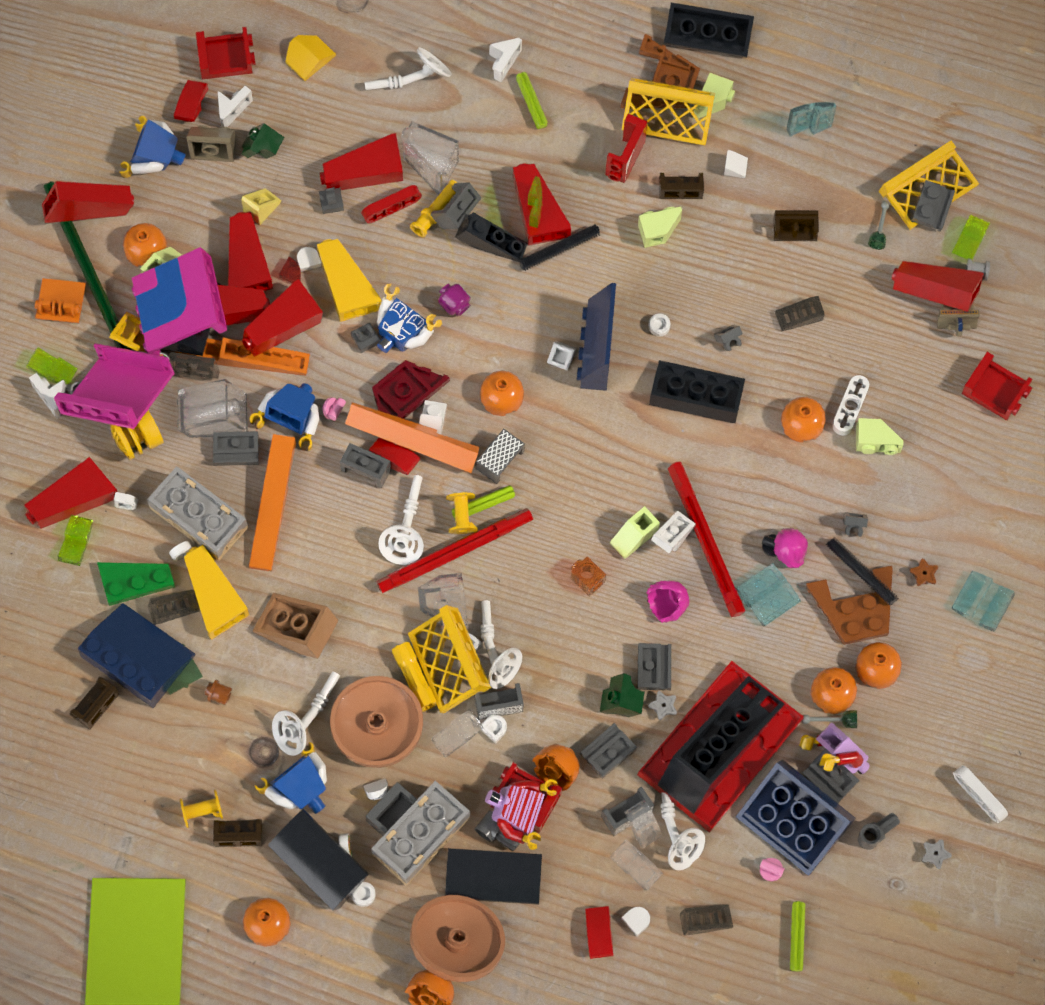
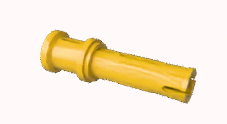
[410,180,457,238]

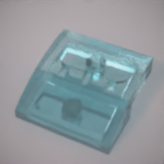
[786,102,837,136]
[736,563,801,626]
[952,570,1015,632]

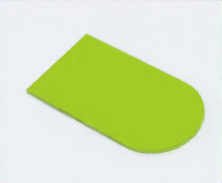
[85,878,186,1005]

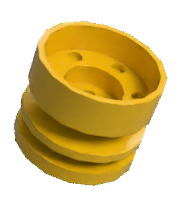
[110,410,164,460]

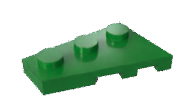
[97,562,175,606]

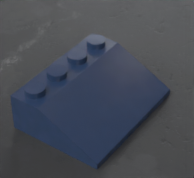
[577,283,616,391]
[78,603,196,708]
[736,760,856,876]

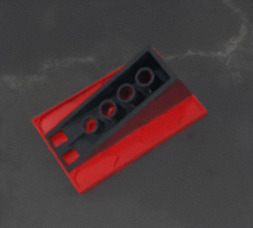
[637,661,804,833]

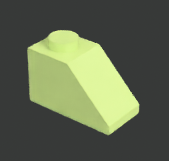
[693,73,735,119]

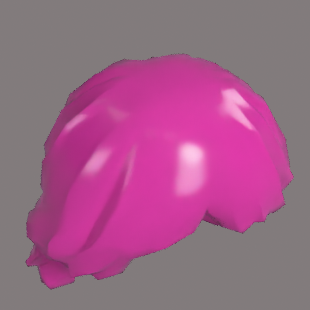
[774,528,808,568]
[646,580,689,623]

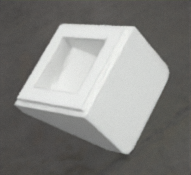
[724,150,748,178]
[547,341,577,370]

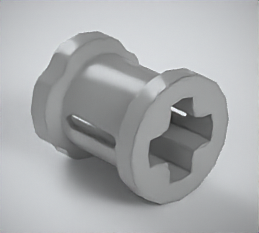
[966,258,990,281]

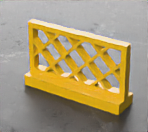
[622,78,715,145]
[879,140,979,230]
[408,605,491,714]

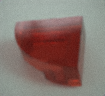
[279,257,301,283]

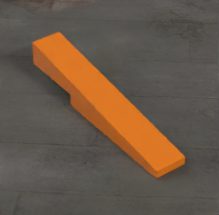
[174,338,310,376]
[345,402,479,473]
[249,434,296,572]

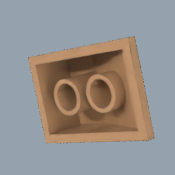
[253,593,339,659]

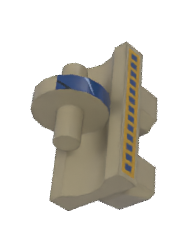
[937,304,980,336]

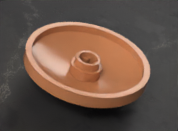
[330,676,423,768]
[410,895,505,982]

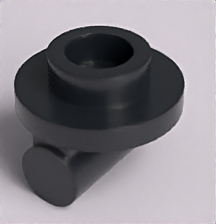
[762,534,776,557]

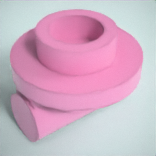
[322,397,346,421]
[759,858,785,882]

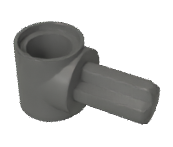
[475,810,520,851]
[858,813,900,850]

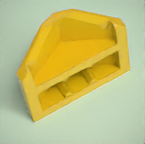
[285,35,336,81]
[109,312,146,352]

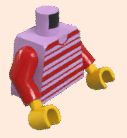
[799,722,870,774]
[485,779,558,850]

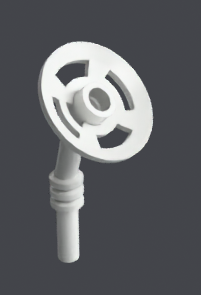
[365,47,452,90]
[378,475,424,565]
[480,600,522,689]
[272,672,340,756]
[660,792,705,870]

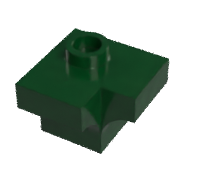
[241,123,285,159]
[600,673,645,718]

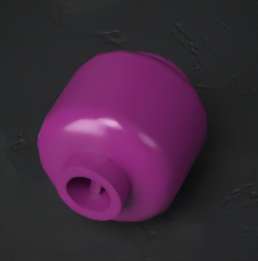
[438,283,471,316]

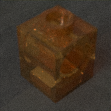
[570,556,607,597]

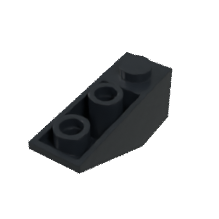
[455,212,528,262]

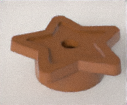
[909,558,938,586]

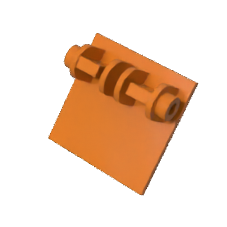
[35,278,86,323]

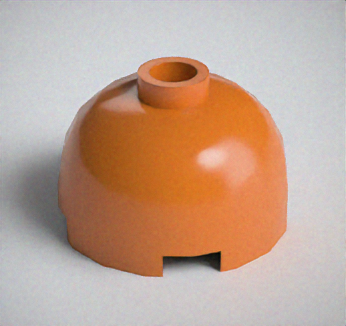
[123,223,167,267]
[480,370,524,416]
[781,397,826,442]
[855,642,902,689]
[810,667,857,714]
[533,744,580,791]
[243,898,291,947]
[405,970,454,1005]

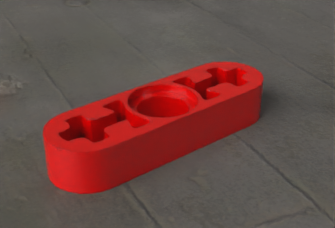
[361,185,422,224]

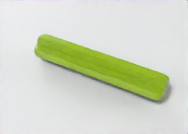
[516,72,547,129]
[451,485,515,521]
[790,901,805,972]

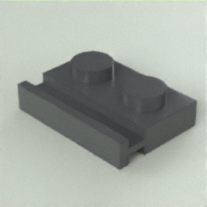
[911,180,955,232]
[213,431,259,466]
[637,643,672,691]
[580,723,637,779]
[802,748,860,804]

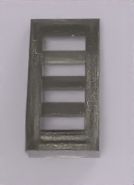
[775,296,825,331]
[148,589,200,625]
[680,904,733,936]

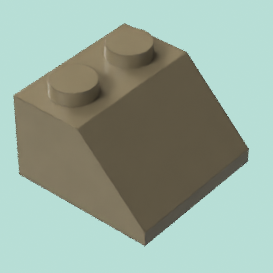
[187,125,236,162]

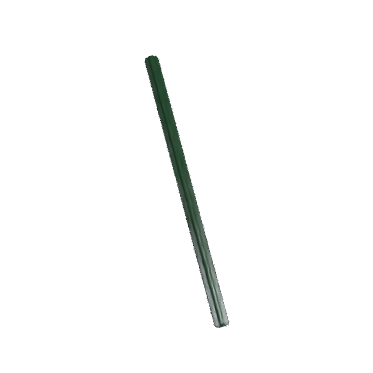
[44,181,132,350]

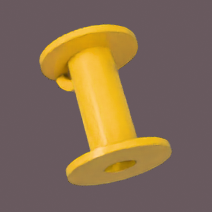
[446,492,478,534]
[180,790,223,828]

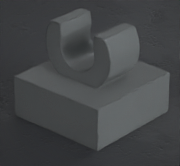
[319,187,344,214]
[351,323,380,353]
[714,325,743,351]
[843,512,868,537]

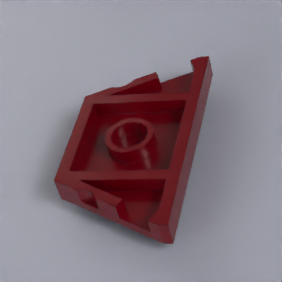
[372,360,450,419]

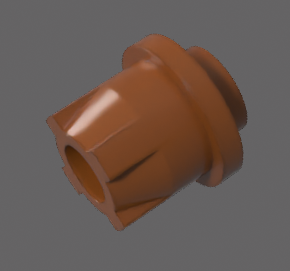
[205,680,232,705]

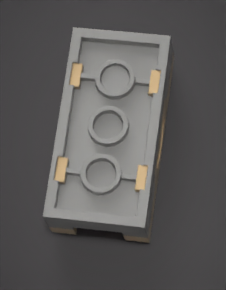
[147,466,248,561]
[371,781,470,886]

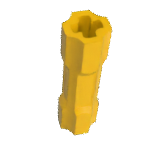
[392,642,437,712]

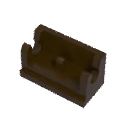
[659,173,704,199]
[773,210,819,241]
[70,676,119,730]
[213,819,262,847]

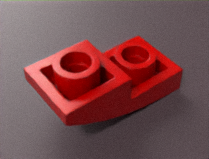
[174,80,208,122]
[369,437,420,475]
[585,906,614,959]

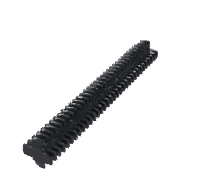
[519,224,600,271]
[826,537,899,605]

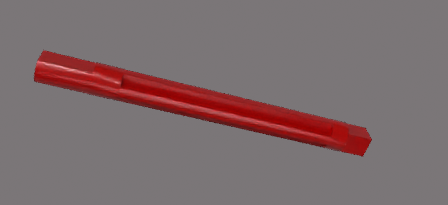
[668,462,746,618]
[376,508,534,593]

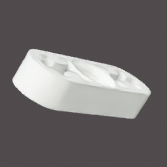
[833,375,869,436]
[953,765,1008,823]

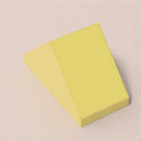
[241,188,282,225]

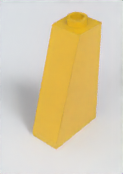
[317,239,381,322]
[184,545,249,640]

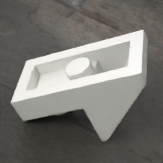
[489,38,522,82]
[218,86,253,127]
[29,373,67,419]
[419,400,447,434]
[651,511,695,553]

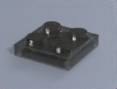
[169,352,220,381]

